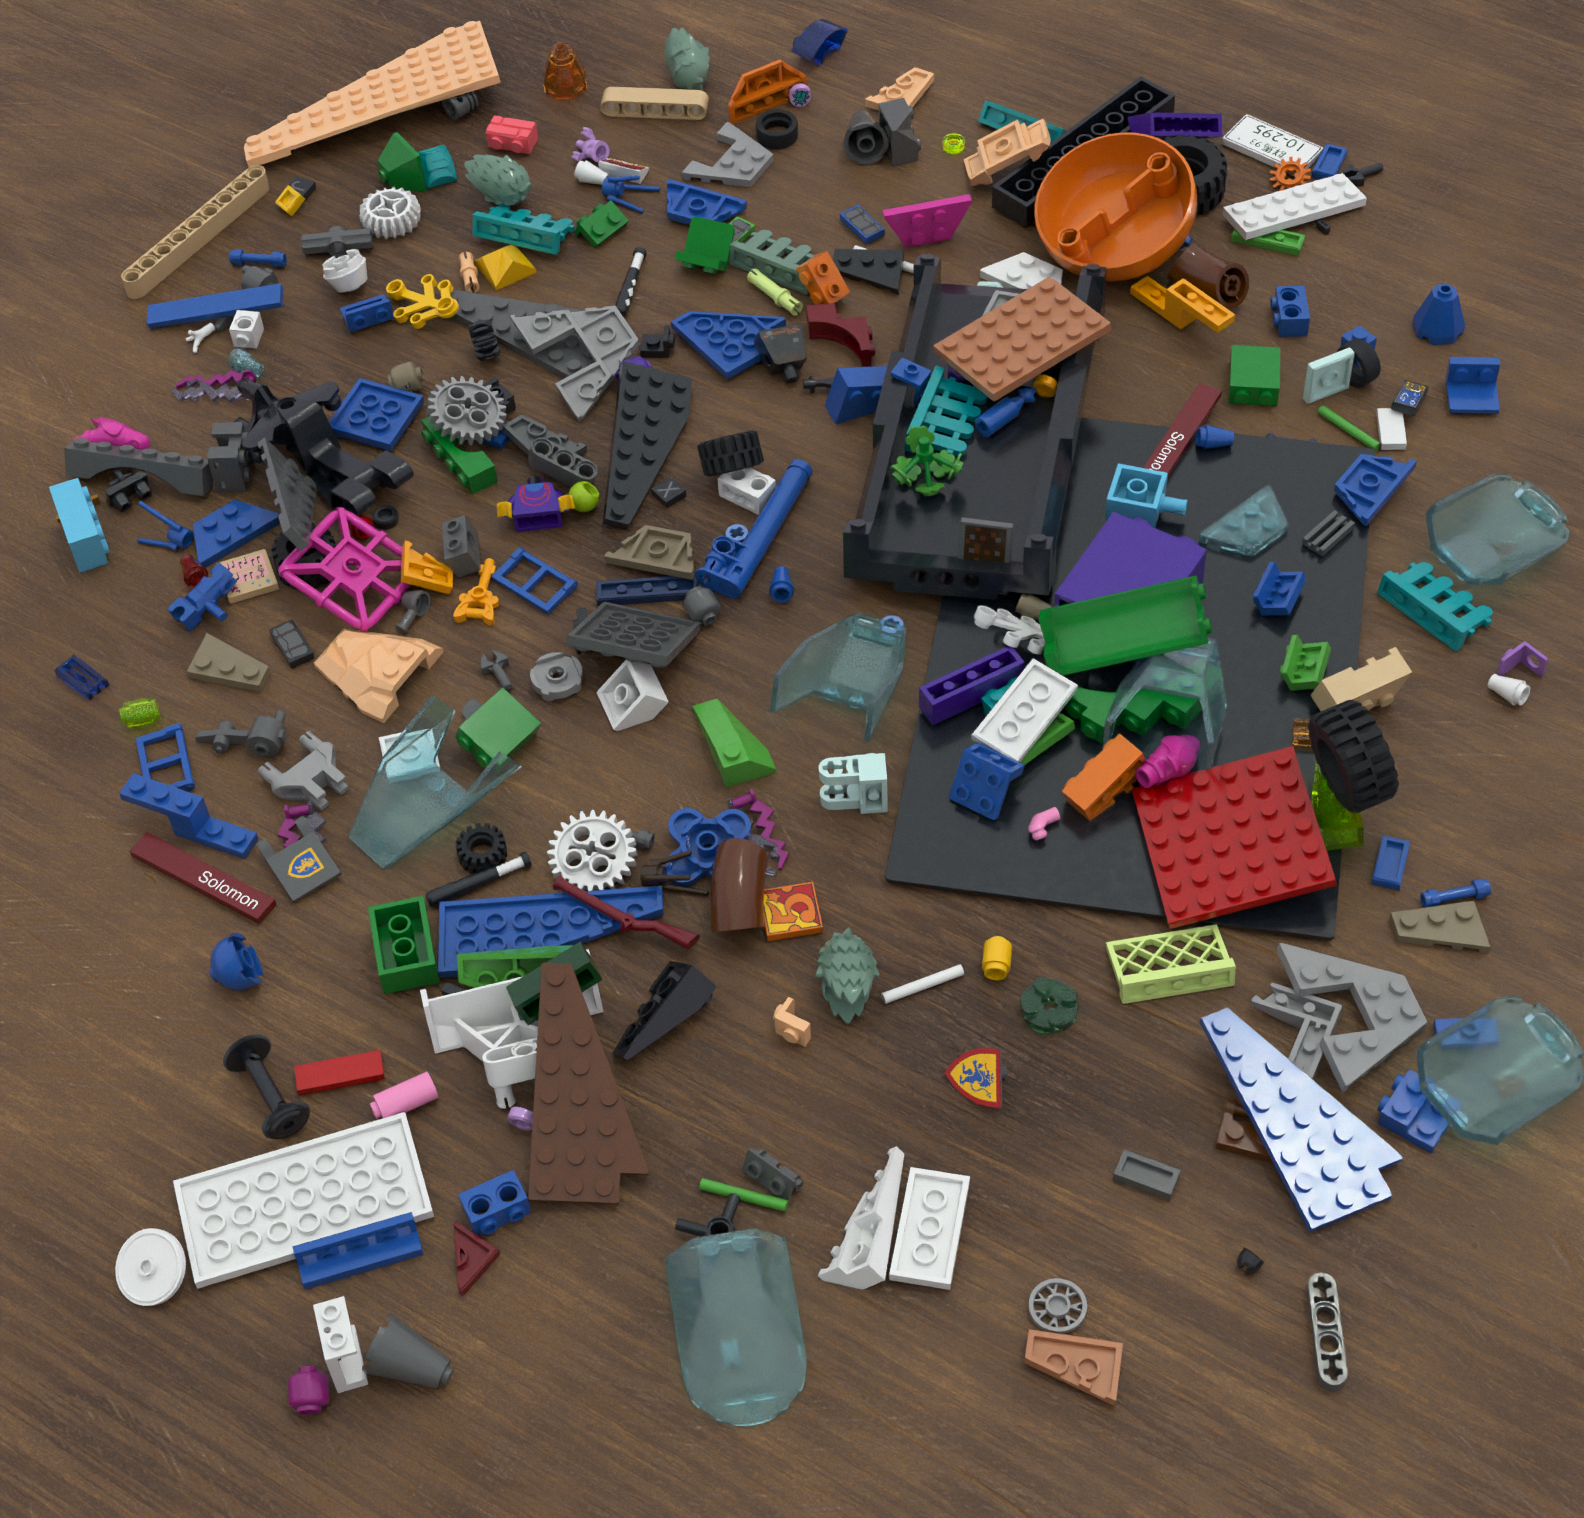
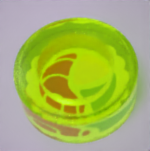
[943,133,965,154]

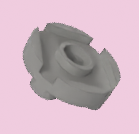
[530,652,583,701]

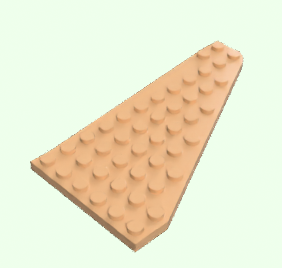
[244,21,501,167]

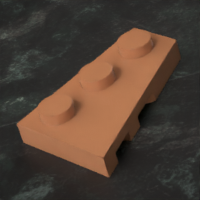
[1025,1329,1123,1406]

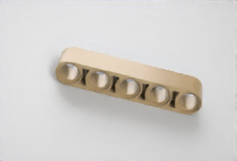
[600,87,709,120]

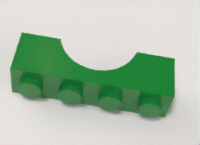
[421,416,498,495]

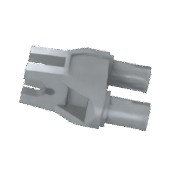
[258,731,349,811]

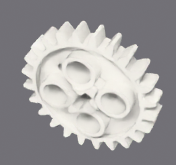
[547,810,638,891]

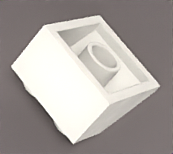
[596,660,668,731]

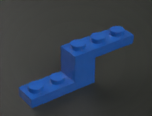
[119,773,259,859]

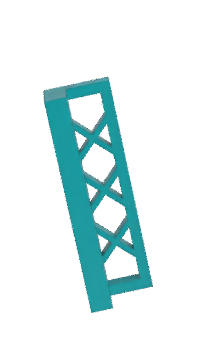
[978,100,1068,143]

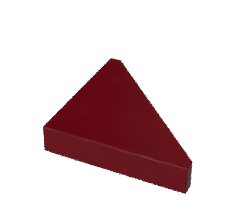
[453,1221,500,1296]

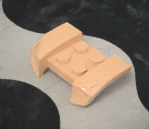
[963,119,1051,186]

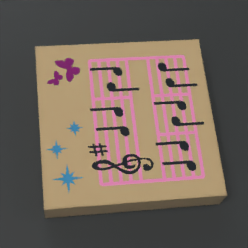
[216,549,279,604]

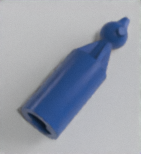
[975,387,1037,437]

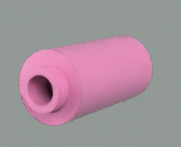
[369,1071,439,1119]

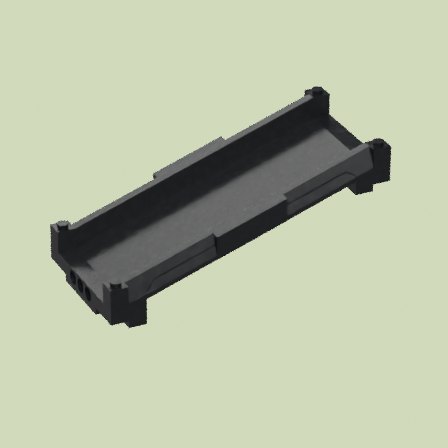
[843,254,1107,600]

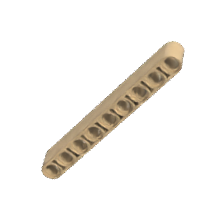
[121,165,270,299]

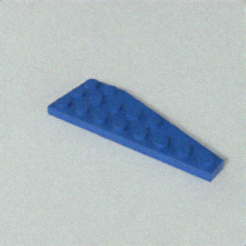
[438,886,664,978]

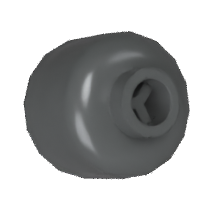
[683,586,721,626]

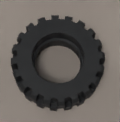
[1162,135,1228,216]
[1308,700,1399,813]

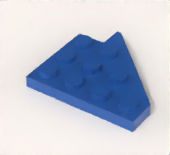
[671,311,786,380]

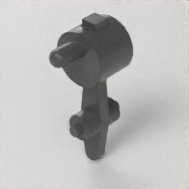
[214,265,278,332]
[195,710,288,757]

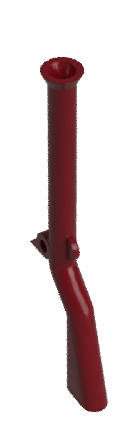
[553,875,700,949]

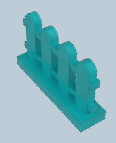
[472,204,575,255]
[904,366,988,456]
[1377,562,1493,652]

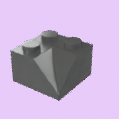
[878,98,921,166]

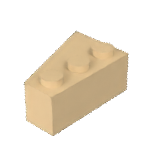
[1311,647,1412,711]

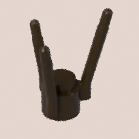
[640,850,709,896]

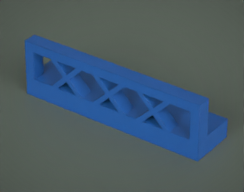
[292,1212,424,1290]

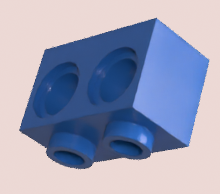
[1270,286,1310,337]
[458,1170,531,1236]

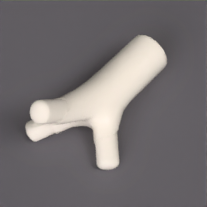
[186,323,216,354]

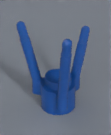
[602,175,660,213]
[137,501,194,551]

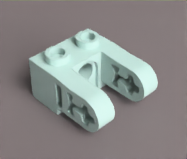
[819,753,888,814]

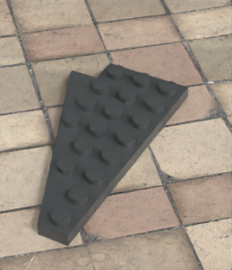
[438,290,595,379]

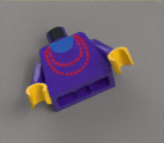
[497,476,575,532]

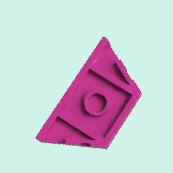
[883,194,972,248]

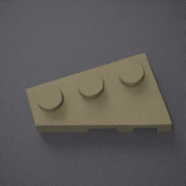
[187,633,270,692]
[1390,901,1491,953]

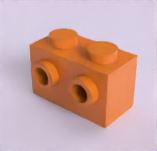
[796,251,850,305]

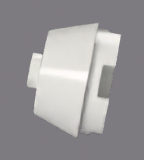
[322,249,368,293]

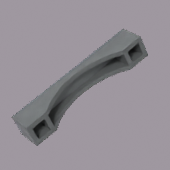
[64,438,213,496]

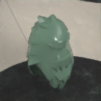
[664,27,710,91]
[464,154,532,206]
[816,927,879,1024]

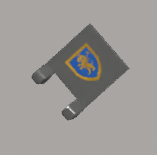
[257,816,342,903]

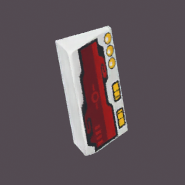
[598,158,649,184]

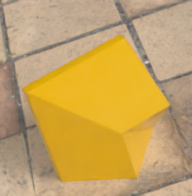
[474,245,537,291]

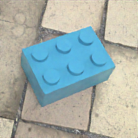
[49,478,110,573]

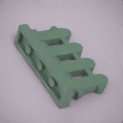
[729,230,814,295]

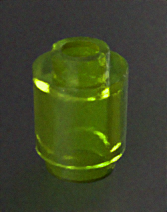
[119,697,160,727]

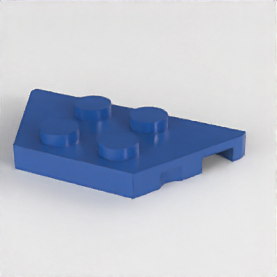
[667,179,747,225]
[1334,454,1417,526]
[193,500,280,570]

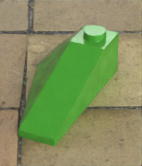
[692,699,776,788]
[457,945,574,988]

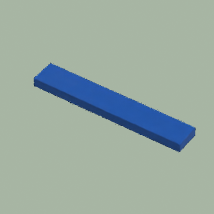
[147,283,283,329]

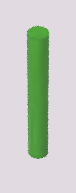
[1318,405,1381,452]
[699,1178,789,1212]

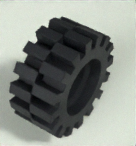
[456,823,508,874]

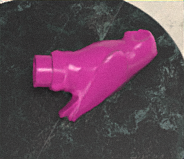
[74,417,151,450]
[1135,735,1201,788]

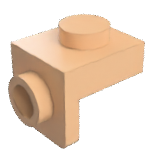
[773,997,811,1047]

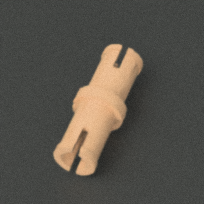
[458,252,480,293]

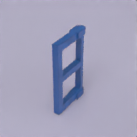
[491,547,578,615]
[135,724,195,791]

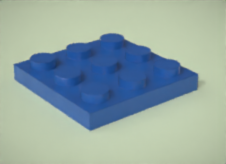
[329,378,424,451]

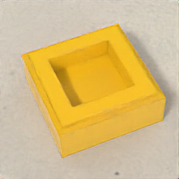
[275,185,306,216]

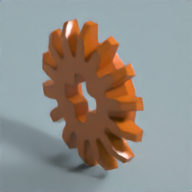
[1270,157,1311,191]

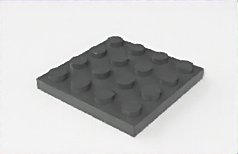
[567,602,701,667]

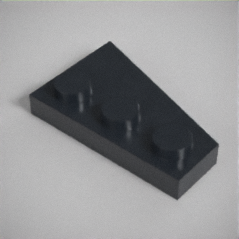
[833,249,904,295]

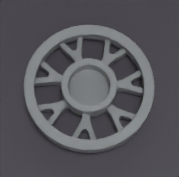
[1029,1278,1087,1334]

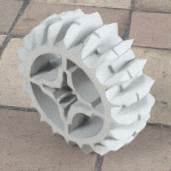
[359,187,421,240]

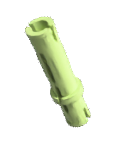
[747,268,803,316]

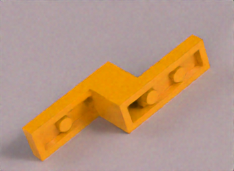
[1130,276,1235,333]

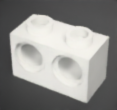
[718,467,776,515]

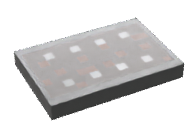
[958,517,1013,595]

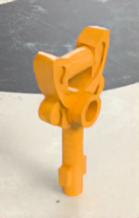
[453,558,499,626]

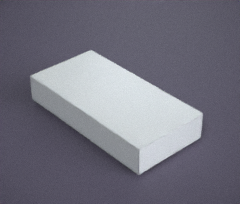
[1376,408,1407,450]

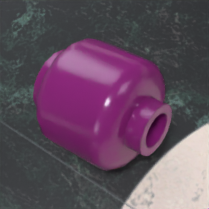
[288,1366,329,1415]

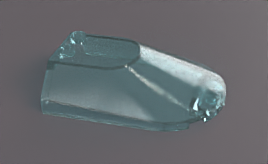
[1426,474,1570,585]
[1416,996,1584,1145]
[665,1228,807,1426]

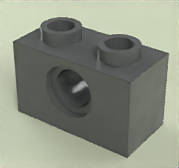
[442,515,481,578]

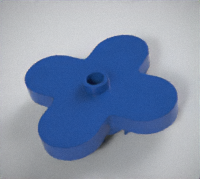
[665,808,751,887]

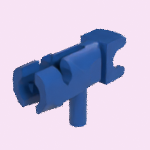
[168,562,237,631]

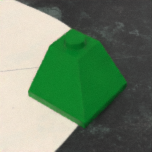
[377,132,426,192]

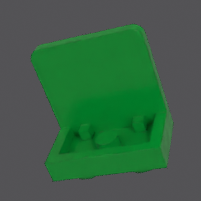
[675,216,735,274]

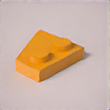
[401,540,453,594]

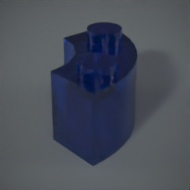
[791,19,848,65]

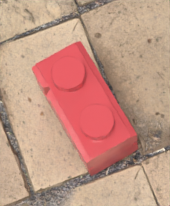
[486,116,538,154]

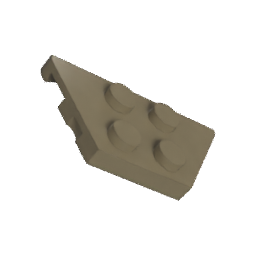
[604,525,695,580]

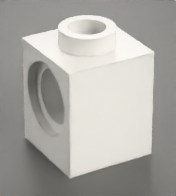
[229,310,264,349]

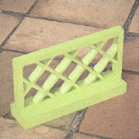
[1106,924,1236,1004]

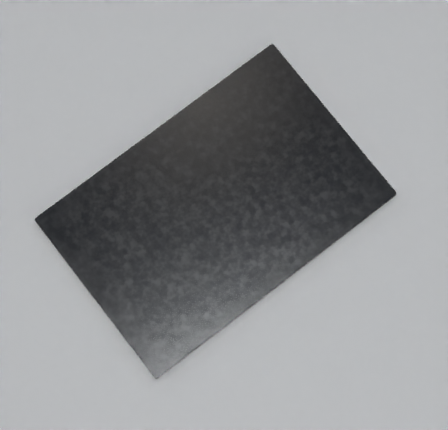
[885,418,1375,941]

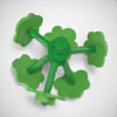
[890,426,964,496]

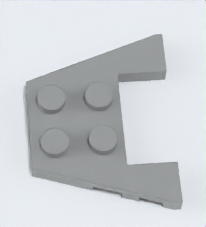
[682,122,774,187]

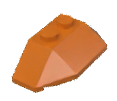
[728,59,807,124]

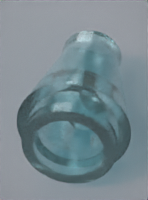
[227,348,265,377]

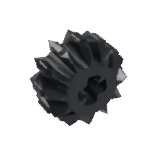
[468,319,500,361]

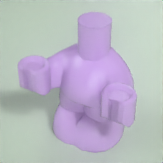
[571,127,610,162]

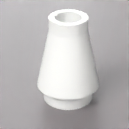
[574,160,609,185]
[1488,674,1530,705]

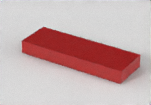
[294,1050,385,1096]

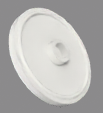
[115,1228,186,1306]

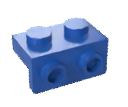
[340,294,394,332]
[1253,562,1306,616]

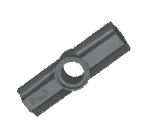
[302,226,373,257]

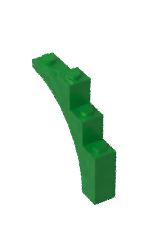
[1062,661,1223,743]

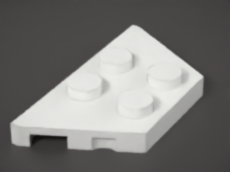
[980,252,1063,289]

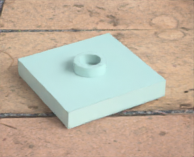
[1303,347,1355,404]

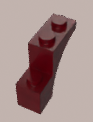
[807,303,875,367]

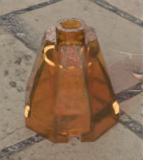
[543,42,588,99]

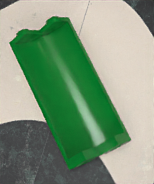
[1039,575,1213,676]

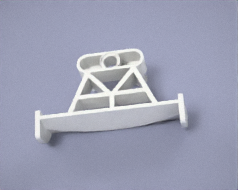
[420,949,603,1108]

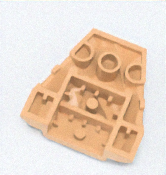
[314,628,444,723]

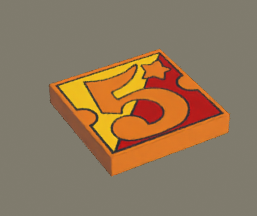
[764,882,823,941]

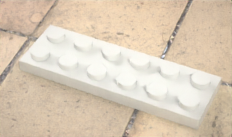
[1222,173,1367,240]

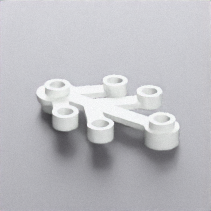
[974,606,1045,655]

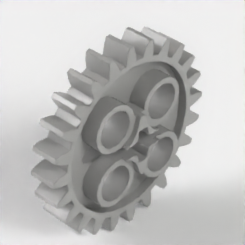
[426,376,506,445]

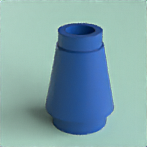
[1196,424,1234,449]
[769,566,794,603]

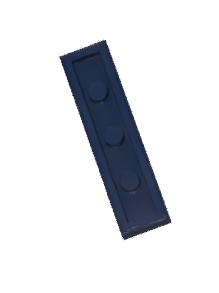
[596,574,699,606]

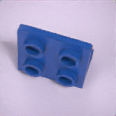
[1445,357,1500,414]
[949,743,1025,820]

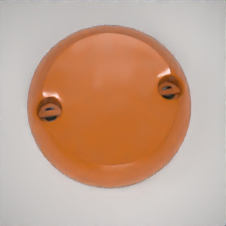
[1034,133,1197,282]

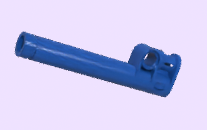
[695,459,813,598]

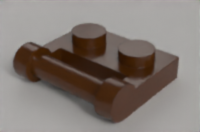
[1216,1098,1273,1163]

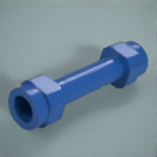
[229,249,287,268]
[1420,879,1491,908]

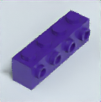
[919,646,1025,725]

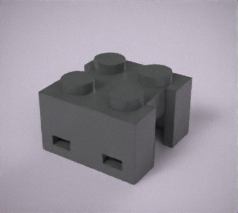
[207,422,254,493]

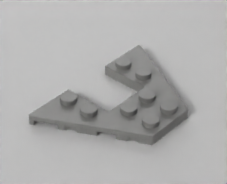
[510,306,640,423]
[1276,943,1427,1092]

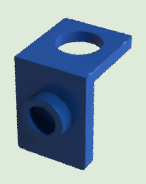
[891,358,931,406]

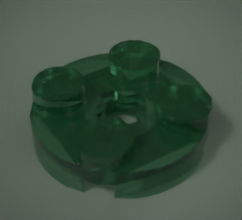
[1020,977,1078,1034]

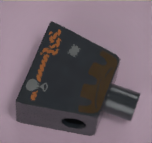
[754,323,806,383]

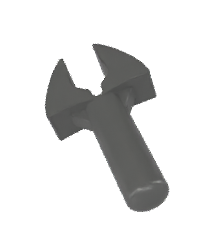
[481,650,513,691]

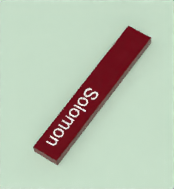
[1143,383,1222,479]
[130,832,277,924]

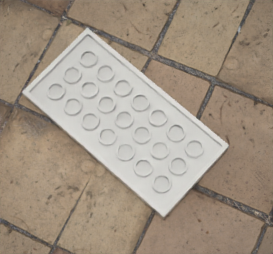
[173,1112,434,1289]

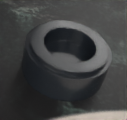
[373,505,399,530]

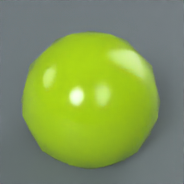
[568,481,599,513]

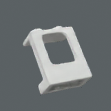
[313,1296,368,1393]

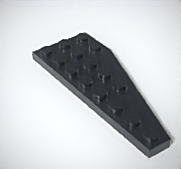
[603,361,692,530]

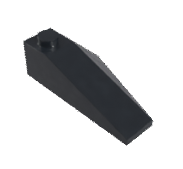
[612,961,717,1060]

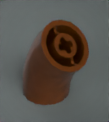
[1167,243,1249,308]
[710,838,768,932]

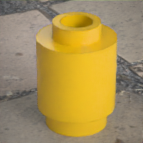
[982,936,1012,980]

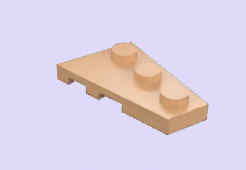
[865,67,934,110]

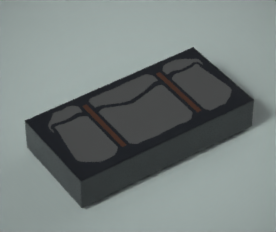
[269,619,315,669]

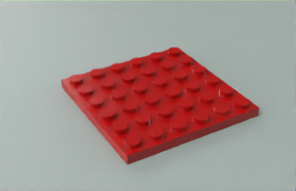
[1132,746,1337,929]

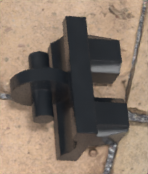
[105,469,152,512]

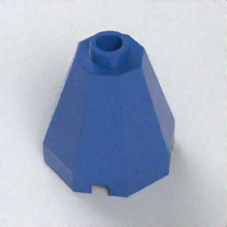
[1412,284,1465,345]

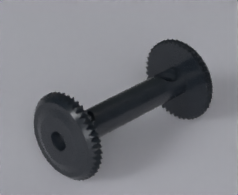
[223,1035,310,1139]

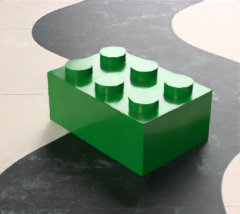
[368,896,440,994]

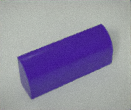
[1128,112,1222,138]

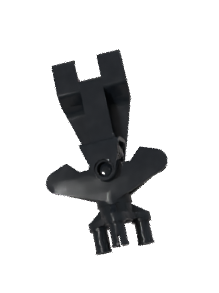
[233,377,414,517]

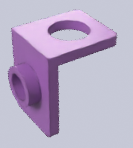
[1497,641,1548,676]

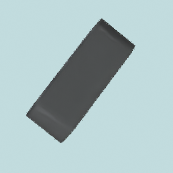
[528,438,598,487]

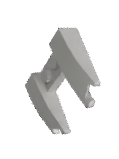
[1251,982,1342,1080]

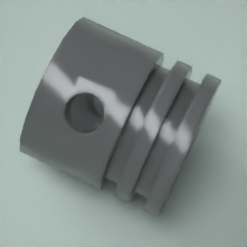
[442,91,479,120]

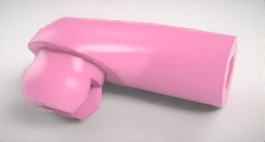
[1028,807,1060,840]

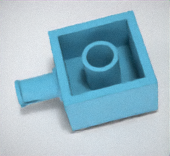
[1105,463,1188,528]

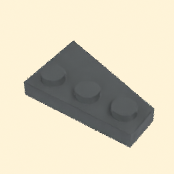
[503,414,587,466]

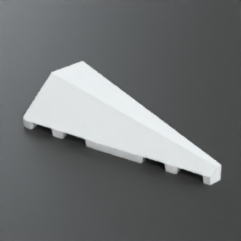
[818,1146,904,1290]

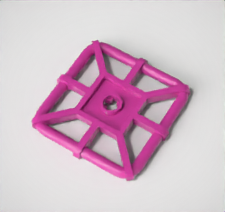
[278,507,411,632]

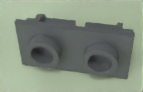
[742,1148,804,1202]

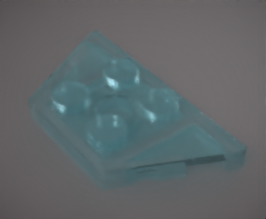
[1199,485,1289,557]

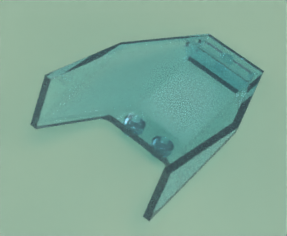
[770,612,906,742]
[1103,638,1227,770]
[348,695,522,869]

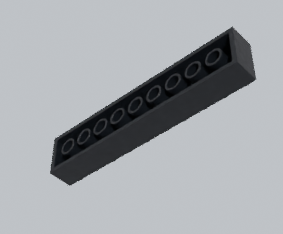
[992,76,1175,228]

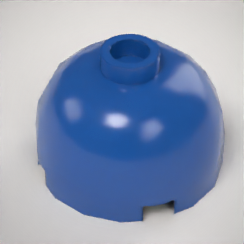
[209,932,263,991]

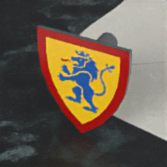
[944,1048,1008,1108]

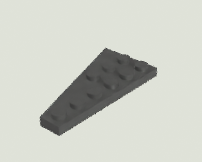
[258,437,317,551]

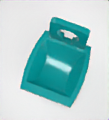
[418,145,457,189]

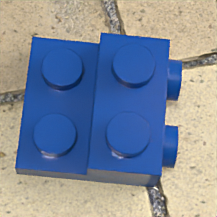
[1377,1069,1461,1153]

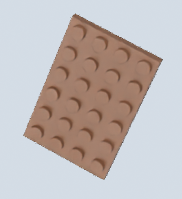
[933,276,1112,401]

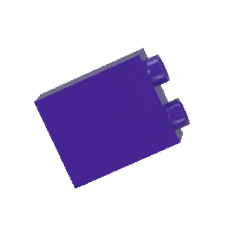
[1054,512,1207,667]

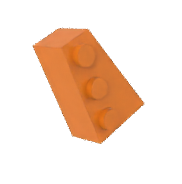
[1062,734,1146,821]

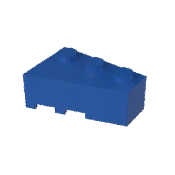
[825,366,887,424]

